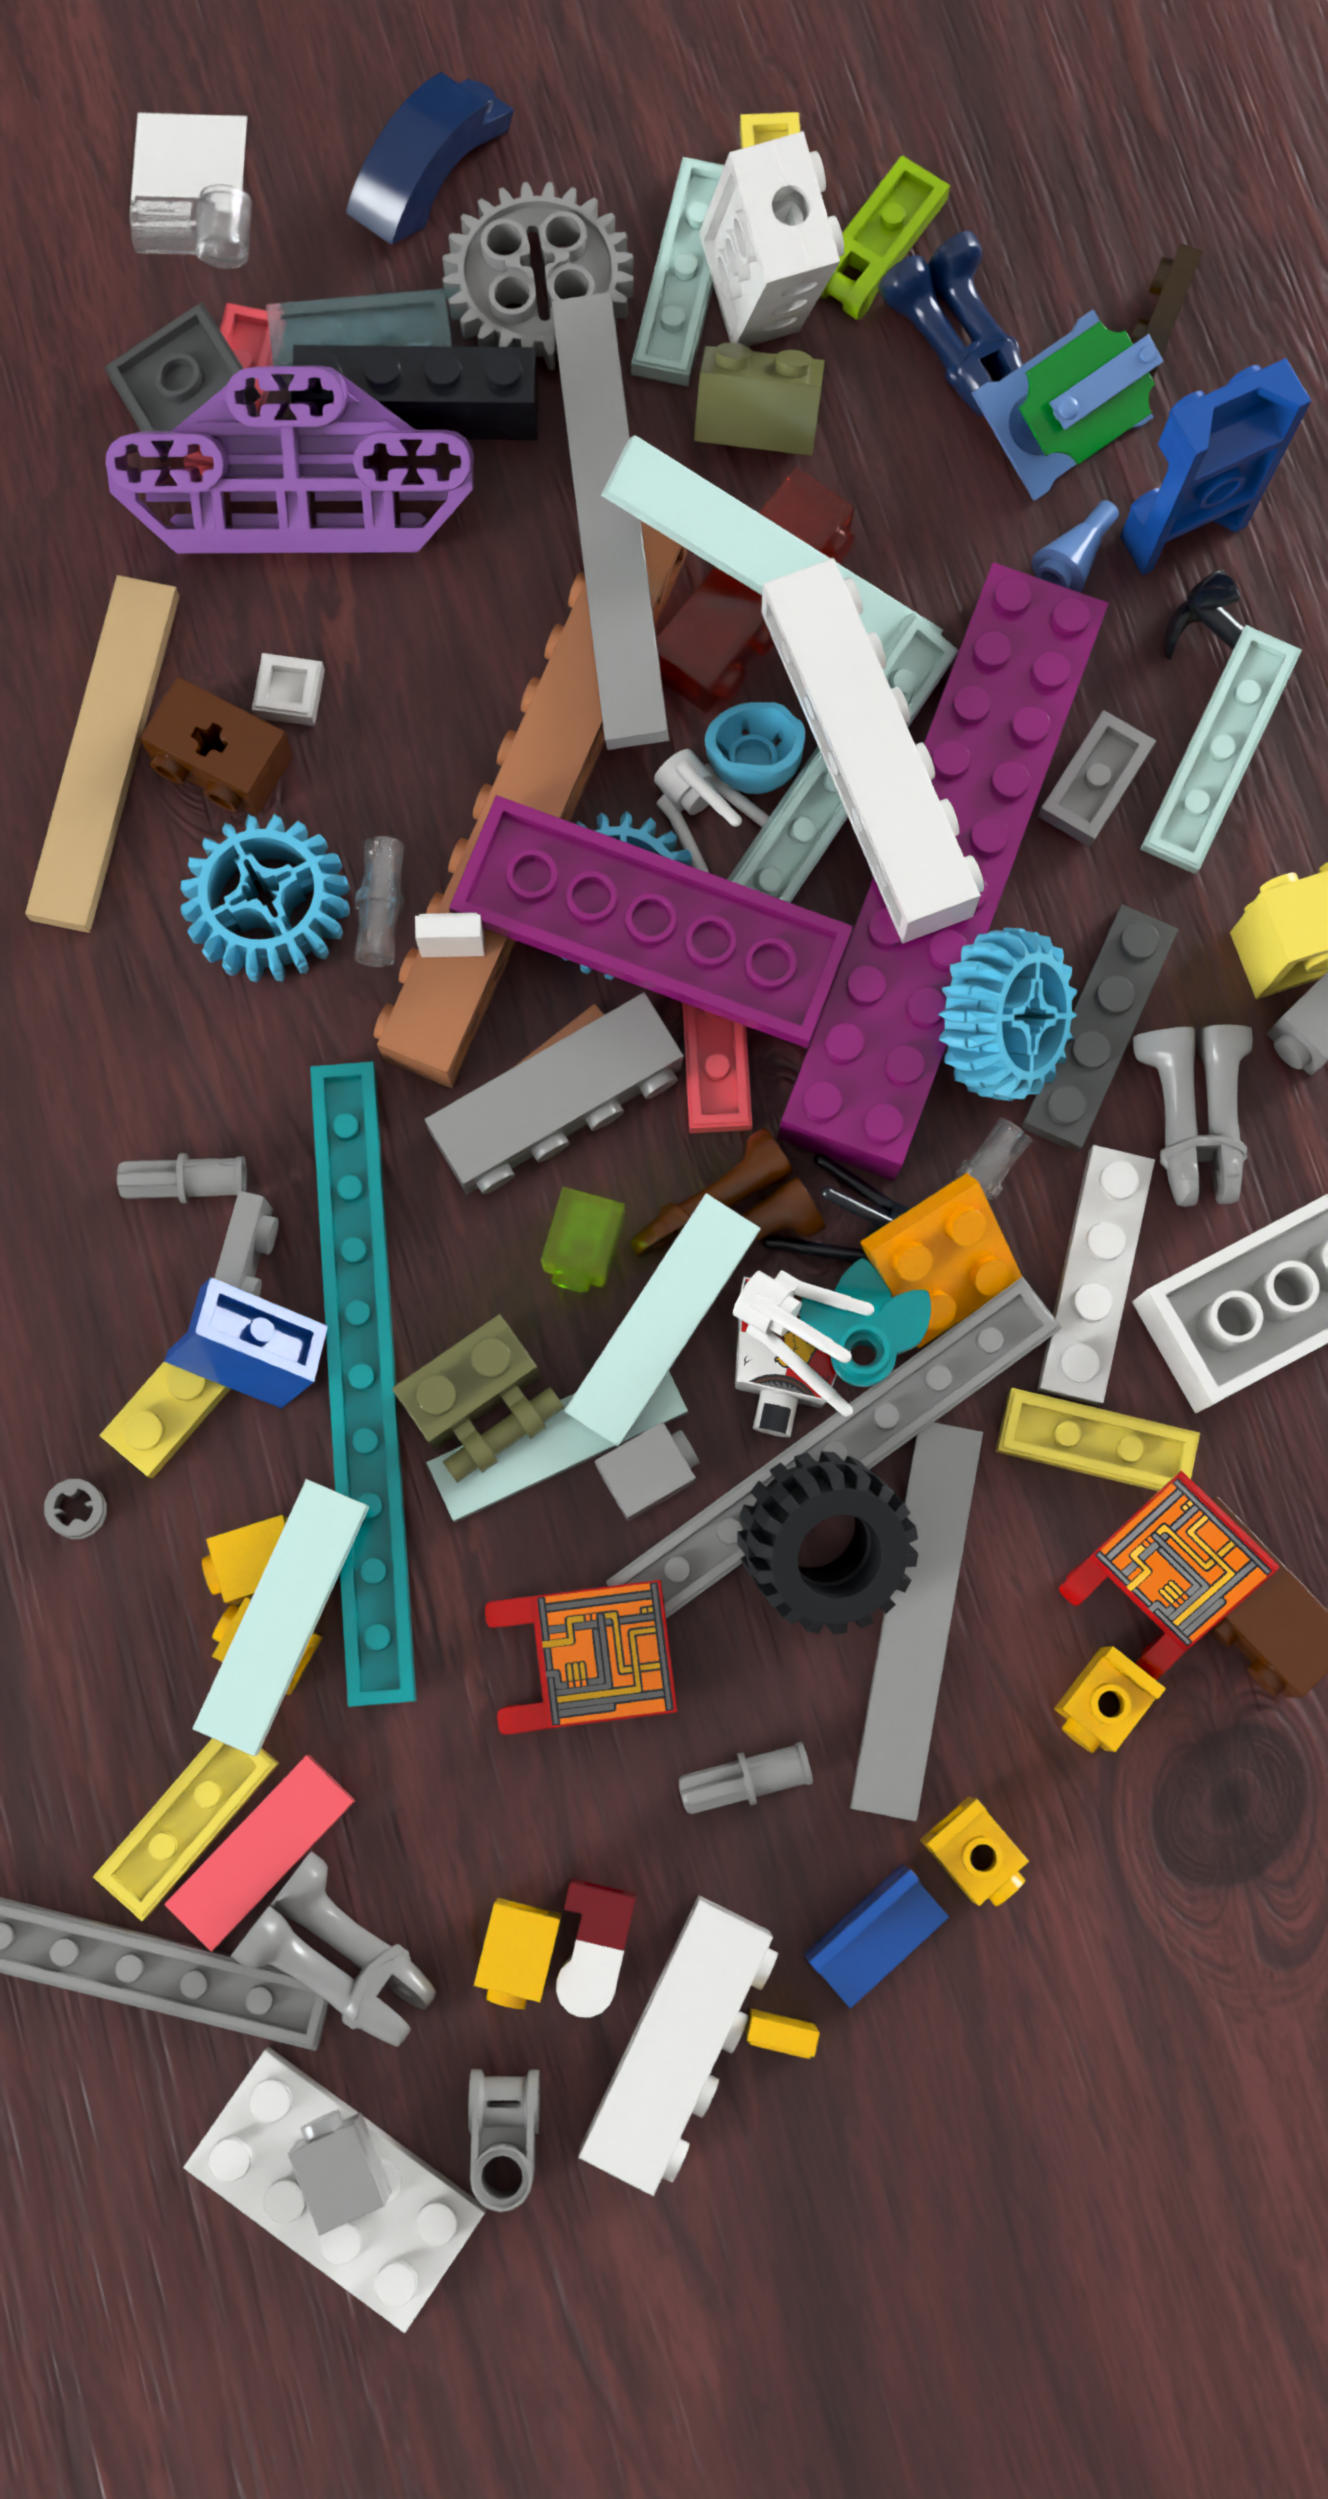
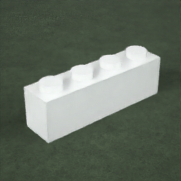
[579,1895,778,2196]

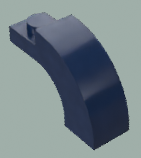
[346,72,514,245]

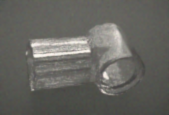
[130,184,252,269]

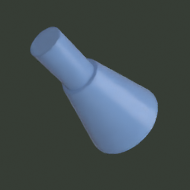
[1032,500,1119,593]

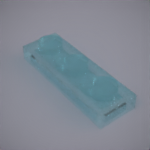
[266,289,452,366]

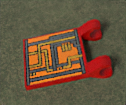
[1059,1470,1279,1680]
[485,1580,678,1735]

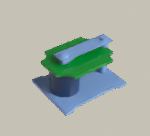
[971,309,1163,501]

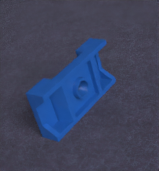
[1120,358,1311,576]

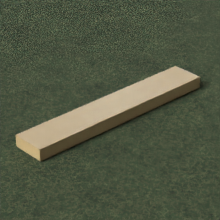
[25,575,180,933]

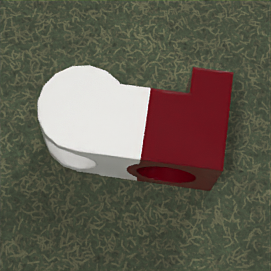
[556,1878,636,2017]

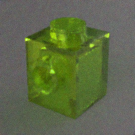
[541,1187,625,1293]

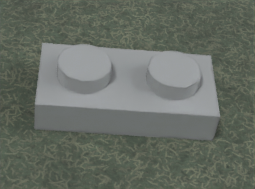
[1038,710,1156,847]
[214,1191,278,1297]

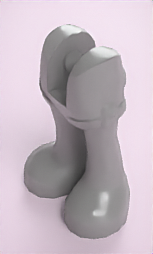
[1133,1024,1253,1207]
[231,1851,436,2047]

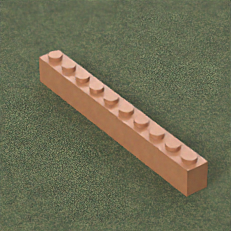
[374,521,687,1089]

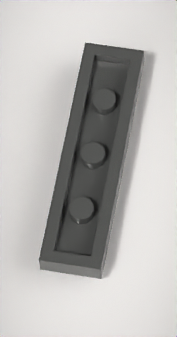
[1021,904,1178,1153]

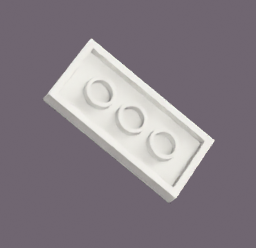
[183,2047,487,2333]

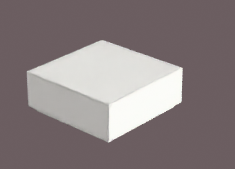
[252,653,325,726]
[415,913,485,957]

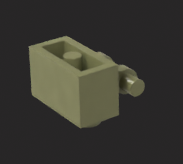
[694,342,825,456]
[392,1314,564,1483]

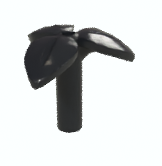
[1164,569,1244,660]

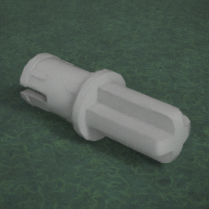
[117,1153,247,1204]
[678,1742,813,1814]

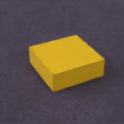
[745,2008,820,2059]

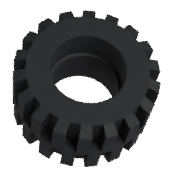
[737,1451,918,1635]

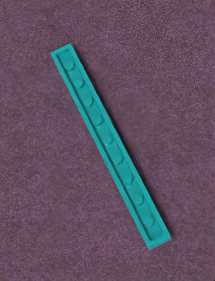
[310,1061,417,1707]

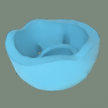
[705,702,805,794]

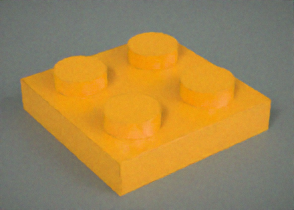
[860,1173,1022,1348]

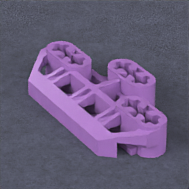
[105,366,474,553]

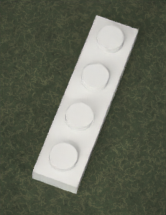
[1037,1145,1155,1406]

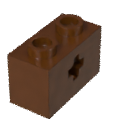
[140,676,294,816]

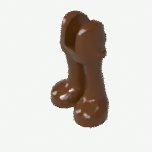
[630,1127,827,1257]

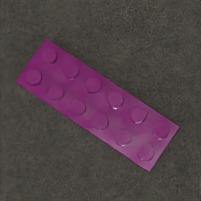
[449,795,853,1048]

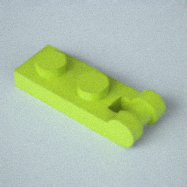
[820,155,950,320]

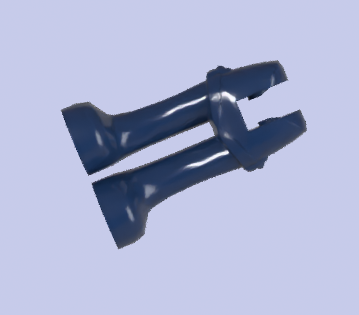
[878,230,1024,417]

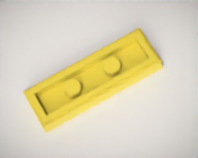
[995,1388,1200,1491]
[93,1738,280,1921]

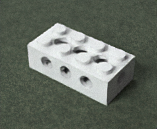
[699,131,844,346]

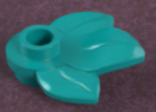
[800,1258,931,1387]

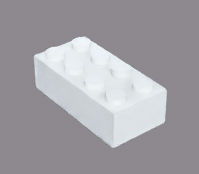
[1132,1194,1328,1414]

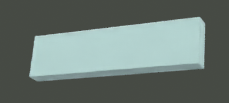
[631,157,724,387]
[1140,625,1302,875]
[564,1193,761,1447]
[426,1372,688,1523]
[192,1479,369,1756]

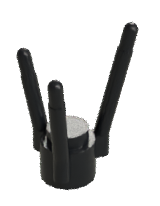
[763,1153,911,1262]

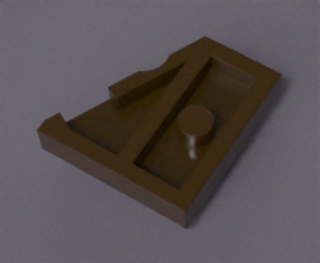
[1131,243,1203,379]

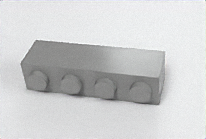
[425,992,684,1195]

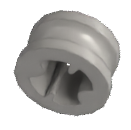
[44,1479,107,1540]

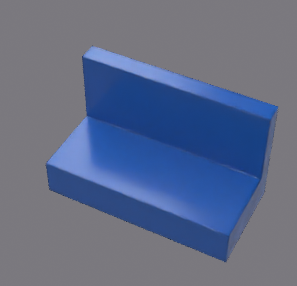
[164,1277,328,1409]
[804,1864,949,2009]

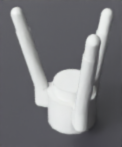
[654,749,770,873]
[733,1270,874,1417]

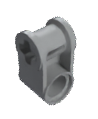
[468,2069,540,2212]

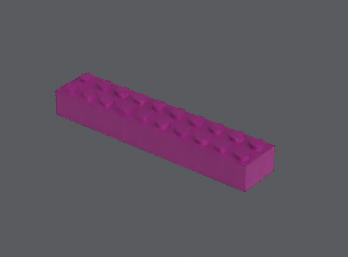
[777,562,1109,1181]

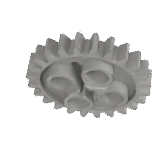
[443,182,634,370]

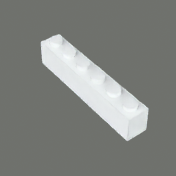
[761,558,984,944]

